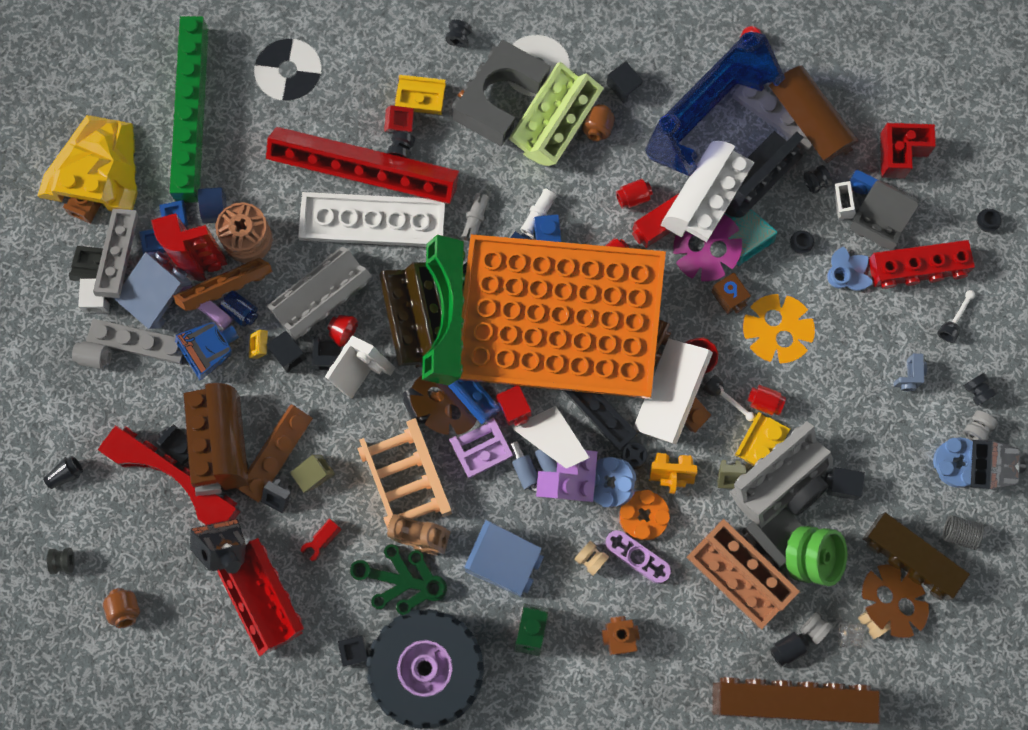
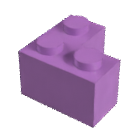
[536,450,598,502]

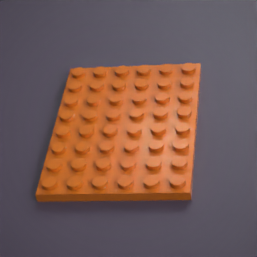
[458,234,666,399]

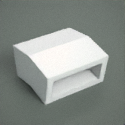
[834,181,856,220]

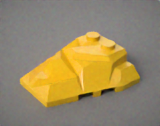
[38,115,138,211]

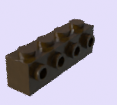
[862,512,970,601]

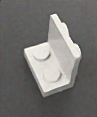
[325,336,396,398]

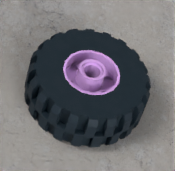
[366,609,484,729]

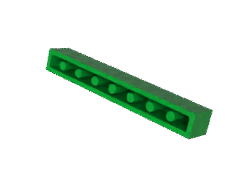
[169,16,209,203]

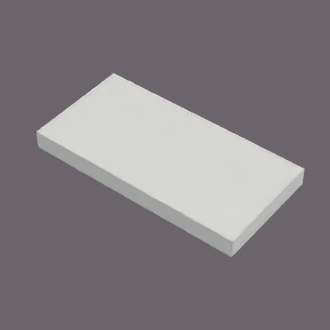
[633,339,713,445]

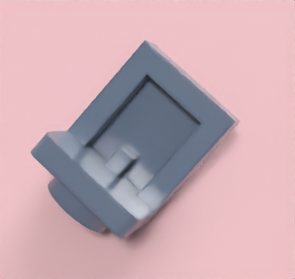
[894,353,927,391]

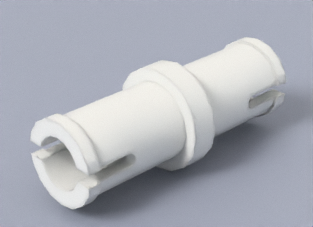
[520,189,557,237]

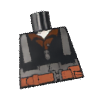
[970,440,1026,489]
[190,519,246,574]

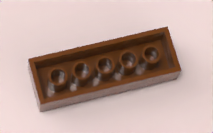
[712,677,880,724]

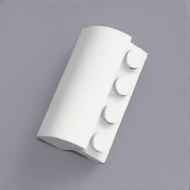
[661,141,754,242]

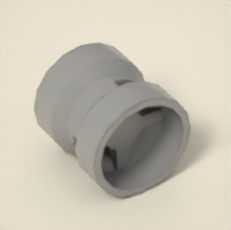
[963,411,998,441]

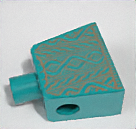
[724,209,777,267]

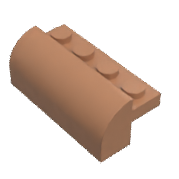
[686,519,800,629]

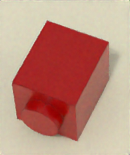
[496,385,531,426]

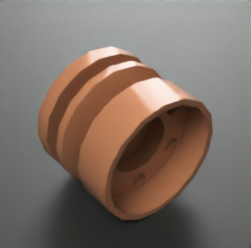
[215,202,273,263]

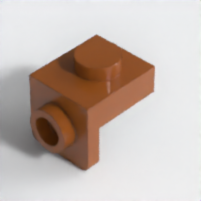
[685,397,711,433]

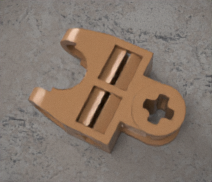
[387,514,451,556]

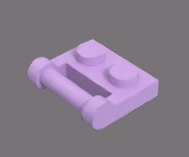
[449,418,513,479]

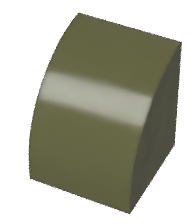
[290,454,335,493]

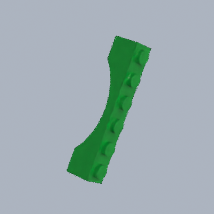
[422,234,465,385]

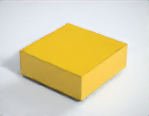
[249,329,268,359]

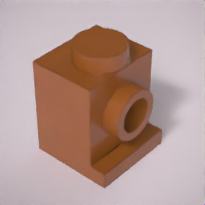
[63,197,101,224]

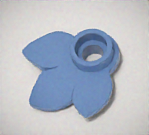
[827,247,873,291]

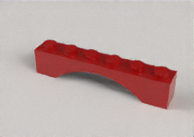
[97,425,240,525]

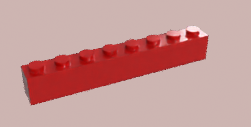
[266,127,459,204]

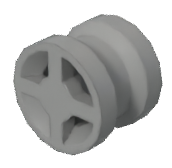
[800,612,833,645]

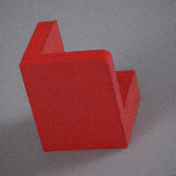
[384,105,414,133]

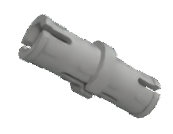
[461,193,490,241]

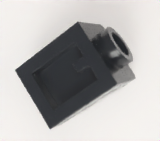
[157,424,189,466]

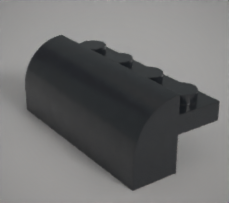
[725,130,804,218]

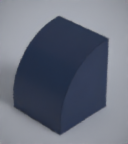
[198,187,226,224]

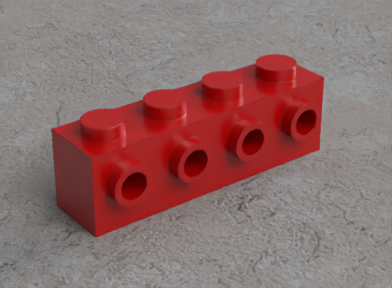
[868,240,975,289]

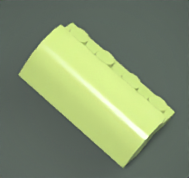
[508,62,604,166]

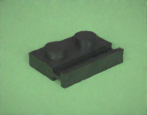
[68,246,103,281]

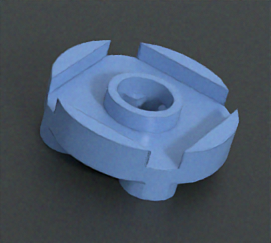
[933,437,973,488]
[593,457,636,507]

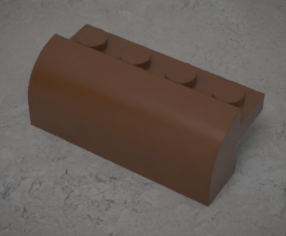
[768,65,858,163]
[183,383,249,490]

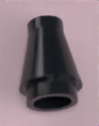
[43,456,83,489]

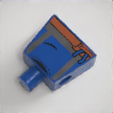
[175,322,239,380]

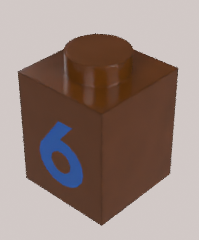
[711,273,751,315]

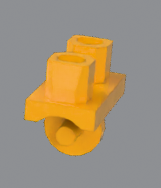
[649,453,697,494]

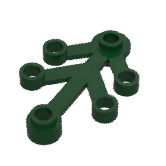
[350,544,447,615]

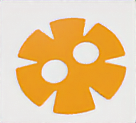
[743,294,815,364]

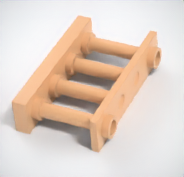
[357,418,452,529]

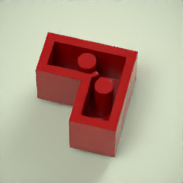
[880,123,936,179]

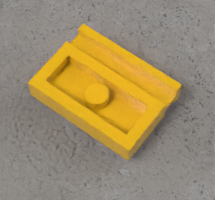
[395,75,446,115]
[735,412,790,466]

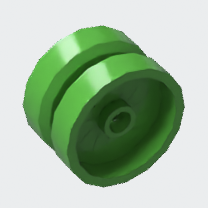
[786,526,847,586]

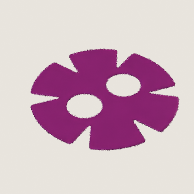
[673,214,742,282]

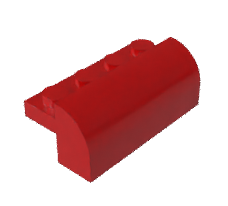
[151,213,227,281]
[217,538,304,657]

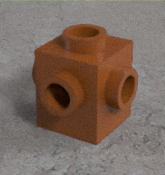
[602,616,640,656]

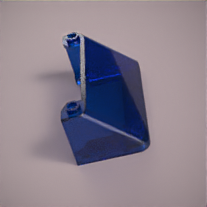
[645,32,785,176]

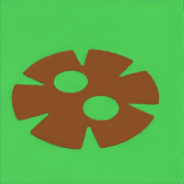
[862,564,929,638]

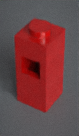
[632,194,679,248]

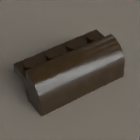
[379,262,442,368]

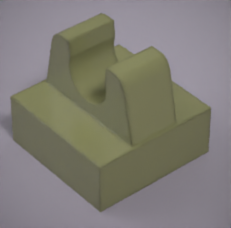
[717,460,746,489]

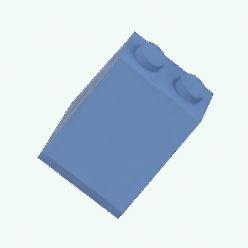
[464,520,544,597]

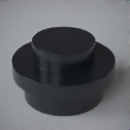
[976,209,1001,232]
[790,230,814,254]

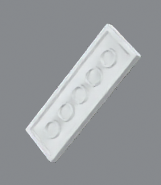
[298,192,446,247]

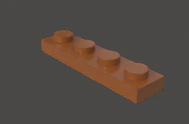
[173,258,272,311]
[236,404,313,502]

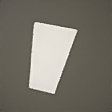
[512,406,589,469]

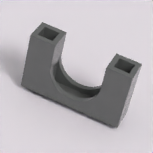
[452,39,551,147]

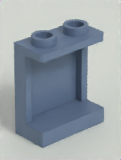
[114,252,192,329]

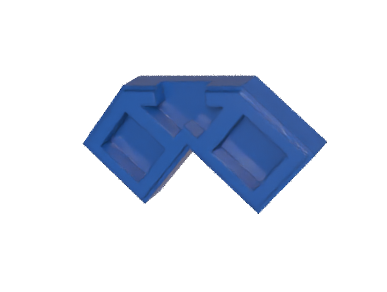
[139,200,188,255]

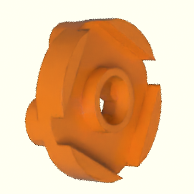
[619,490,670,541]

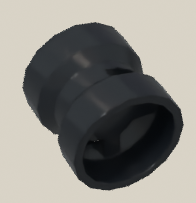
[387,131,415,159]
[963,372,998,406]

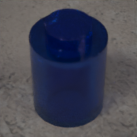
[219,291,258,327]

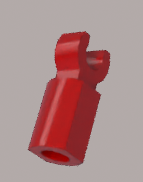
[300,518,342,562]

